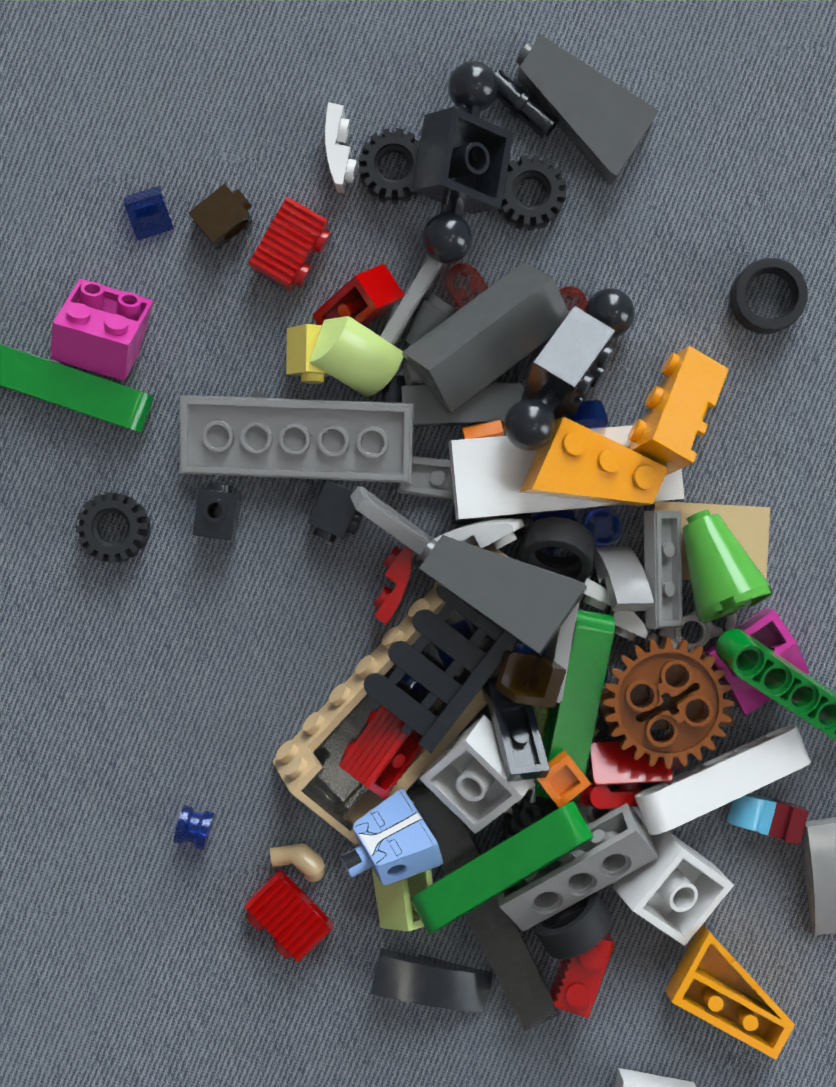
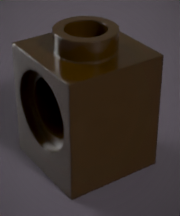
[188,183,253,250]

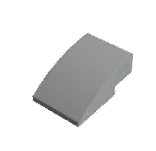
[802,817,836,936]

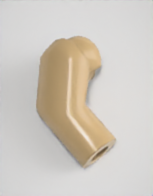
[270,843,325,882]

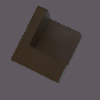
[495,650,566,708]

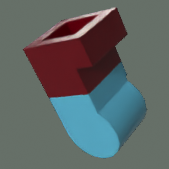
[726,793,809,845]

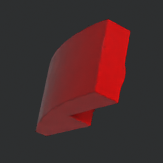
[373,545,413,625]

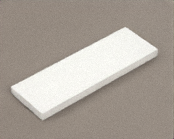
[448,425,685,520]

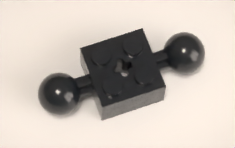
[411,61,514,264]
[504,288,635,451]

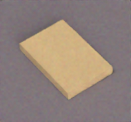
[652,501,771,580]

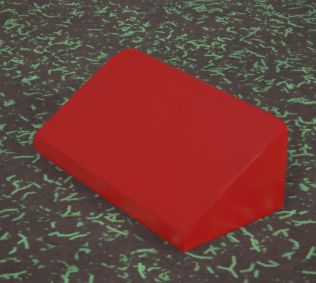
[590,738,673,785]

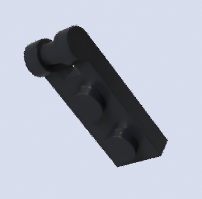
[482,677,550,782]

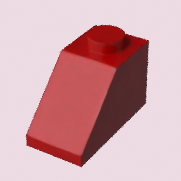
[312,264,405,326]

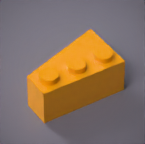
[628,346,729,476]
[519,417,668,507]
[665,924,795,1060]

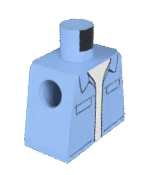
[340,788,444,885]

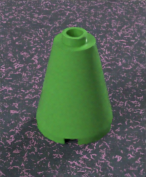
[682,510,773,623]

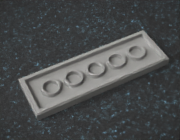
[179,395,414,483]

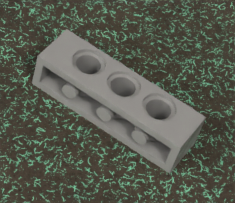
[497,803,659,932]

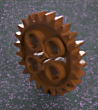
[601,637,734,769]

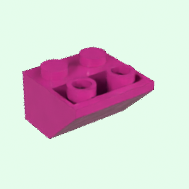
[50,279,154,381]
[703,608,810,716]

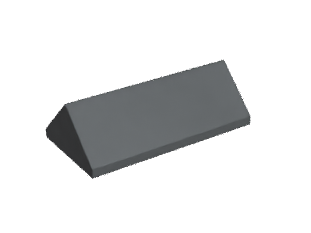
[402,262,569,414]

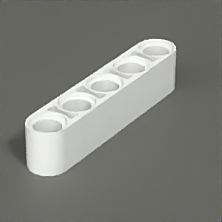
[635,725,811,835]

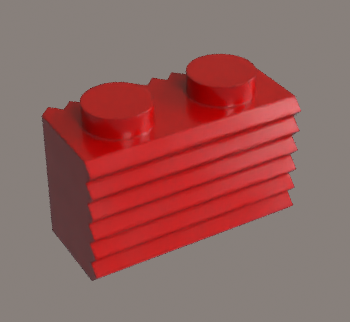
[248,197,331,292]
[338,705,422,799]
[244,868,334,963]
[549,933,615,1018]

